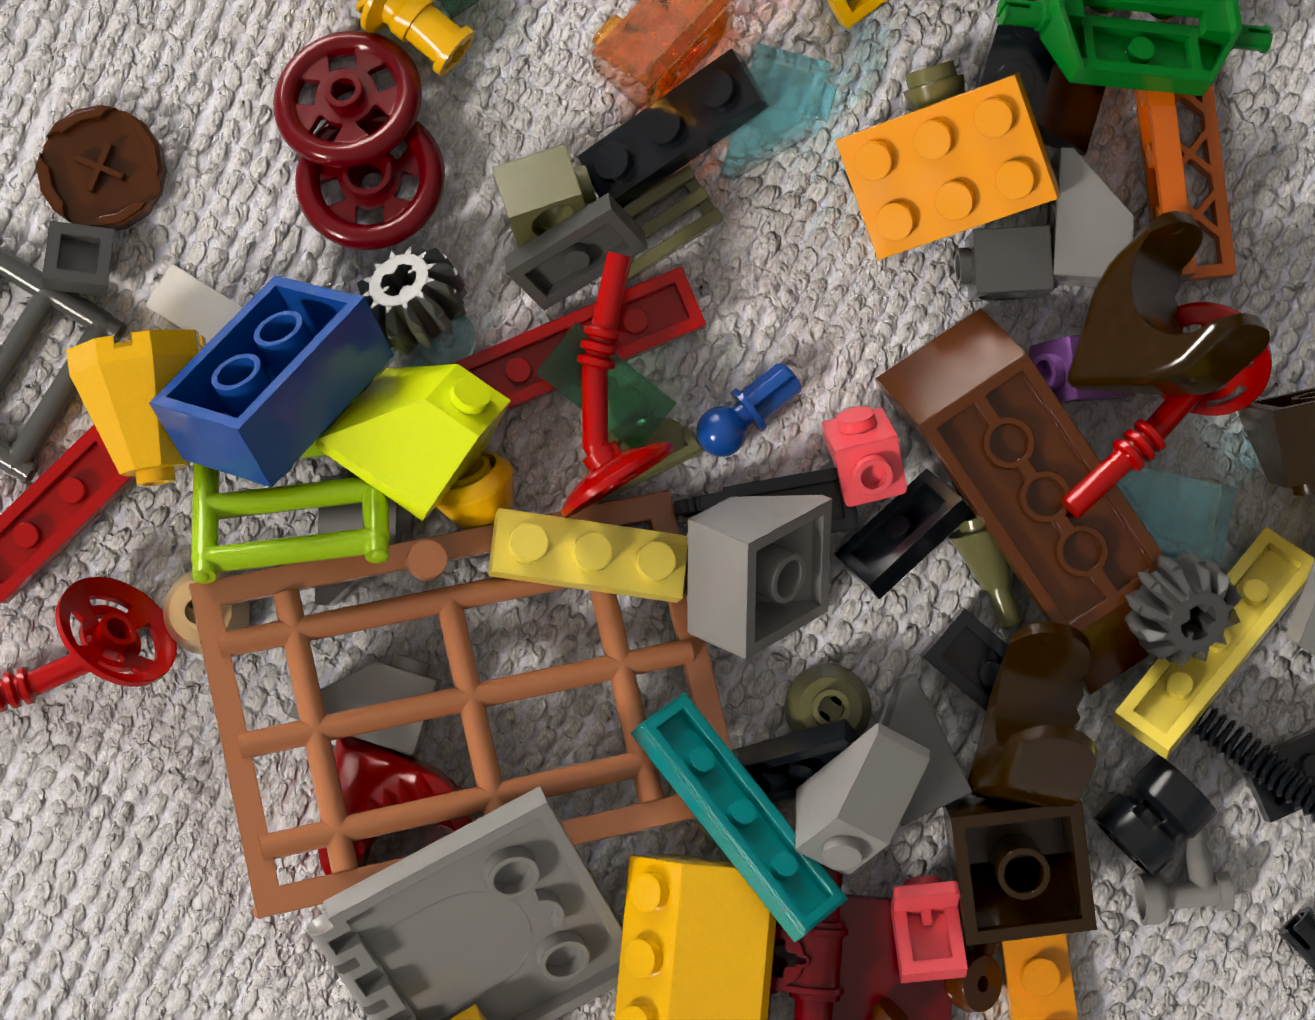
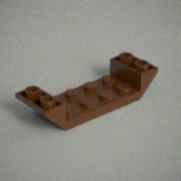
[875,308,1164,695]

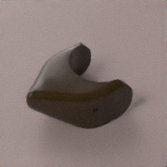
[1067,211,1270,396]
[967,621,1097,807]

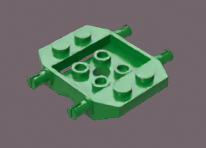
[996,0,1273,96]

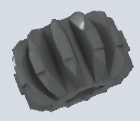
[357,242,467,355]
[1124,549,1242,667]

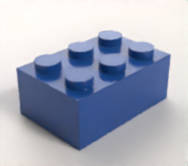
[149,275,394,488]

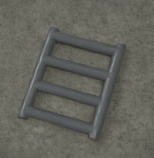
[0,246,127,484]

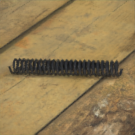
[1190,706,1315,822]

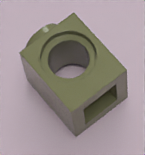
[492,144,596,248]

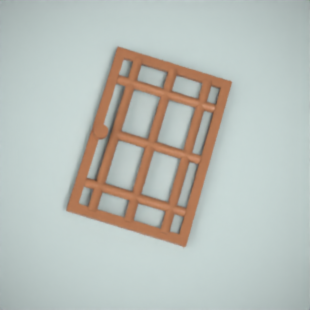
[189,490,732,919]

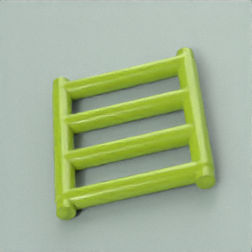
[191,370,390,584]

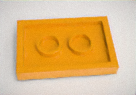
[835,73,1061,260]

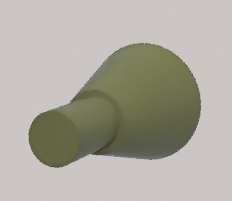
[949,512,1024,628]

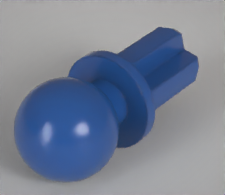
[696,363,802,457]

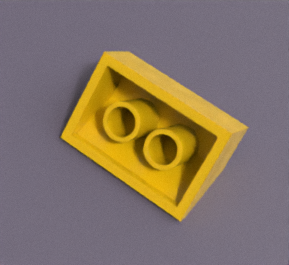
[614,854,776,1020]

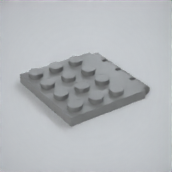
[307,786,623,1020]

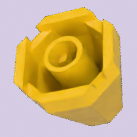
[66,329,206,487]

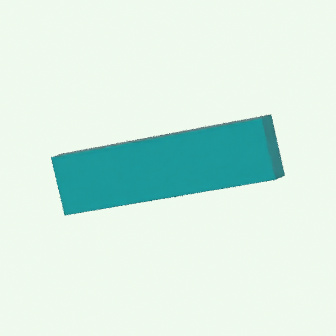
[630,692,848,943]

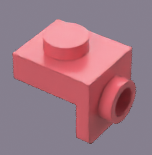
[821,406,907,507]
[891,876,968,983]

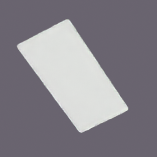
[146,264,243,344]

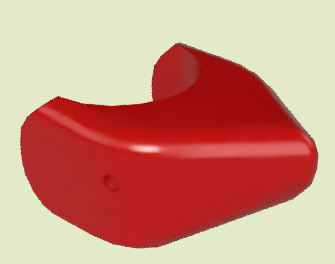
[318,736,479,875]

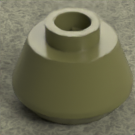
[784,664,872,737]

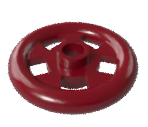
[273,30,422,168]
[295,109,445,250]

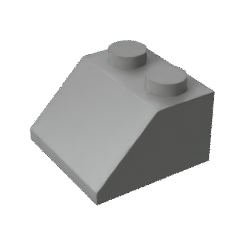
[686,495,832,659]

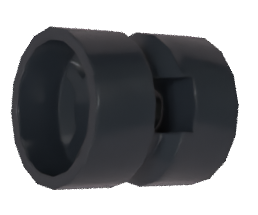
[1093,754,1218,877]

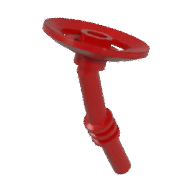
[560,252,675,518]
[1061,302,1272,518]
[0,577,177,713]

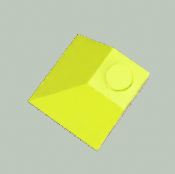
[315,364,511,521]

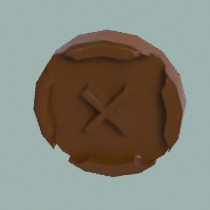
[36,105,167,231]

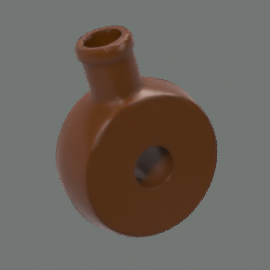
[945,942,1002,1013]

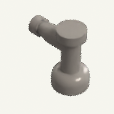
[1134,828,1235,926]

